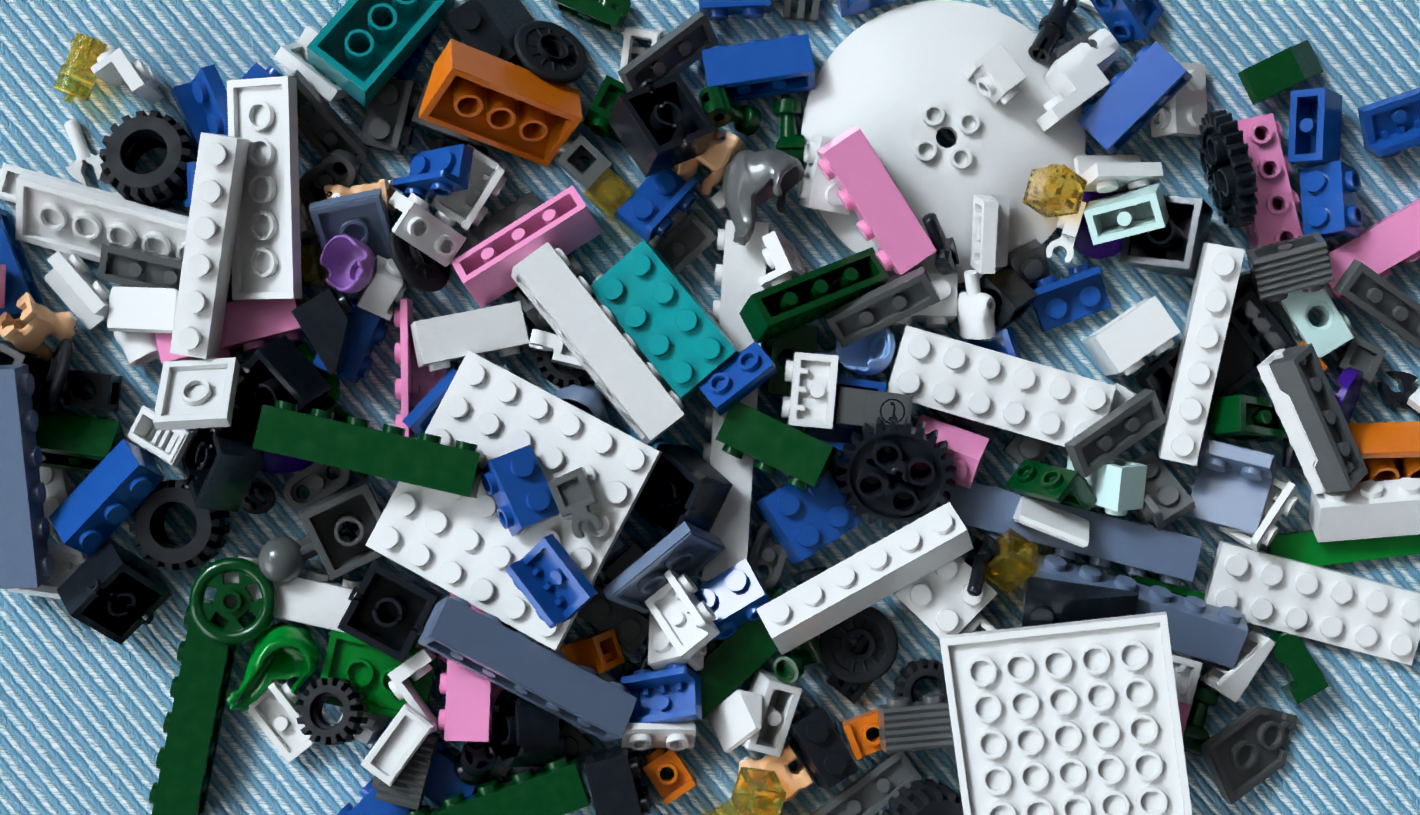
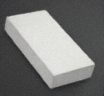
[360,703,436,786]

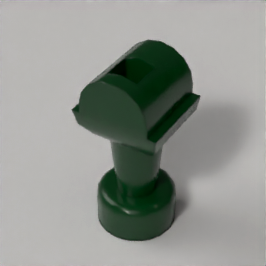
[698,86,762,136]
[773,98,804,166]
[773,635,826,684]
[1183,686,1220,757]

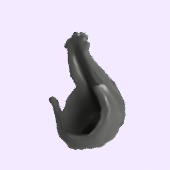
[722,148,804,246]

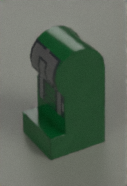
[1268,632,1329,704]

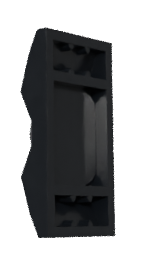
[1134,289,1297,416]

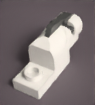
[1036,28,1121,132]

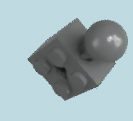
[258,479,383,583]

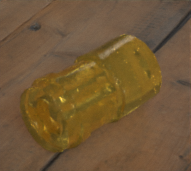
[53,33,108,104]

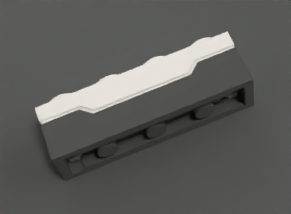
[1257,343,1368,494]

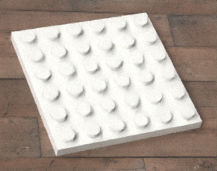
[366,350,662,651]
[940,611,1192,815]

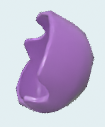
[320,234,375,294]

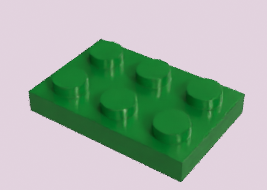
[321,630,439,718]

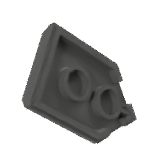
[1200,705,1298,805]

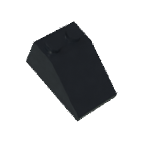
[1021,576,1139,627]

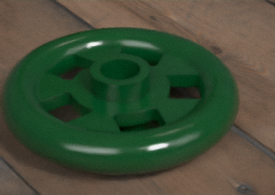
[189,557,277,645]

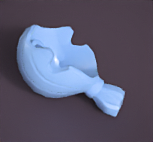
[815,327,896,375]

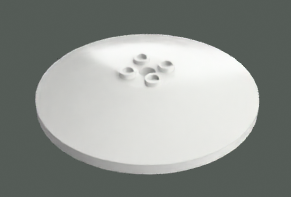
[801,0,1086,284]

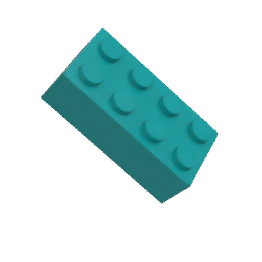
[307,0,455,107]
[590,240,742,400]

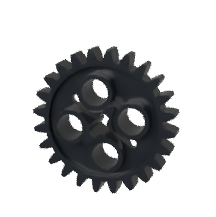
[1198,110,1258,228]
[837,415,957,530]

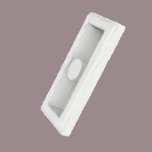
[107,286,178,333]
[1013,495,1090,548]
[709,690,763,753]

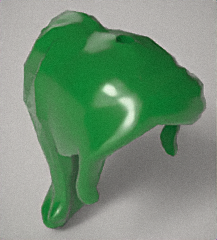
[226,623,320,711]

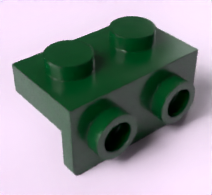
[1006,459,1097,511]

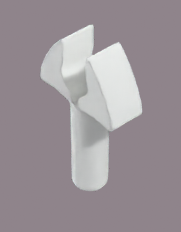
[64,119,106,187]

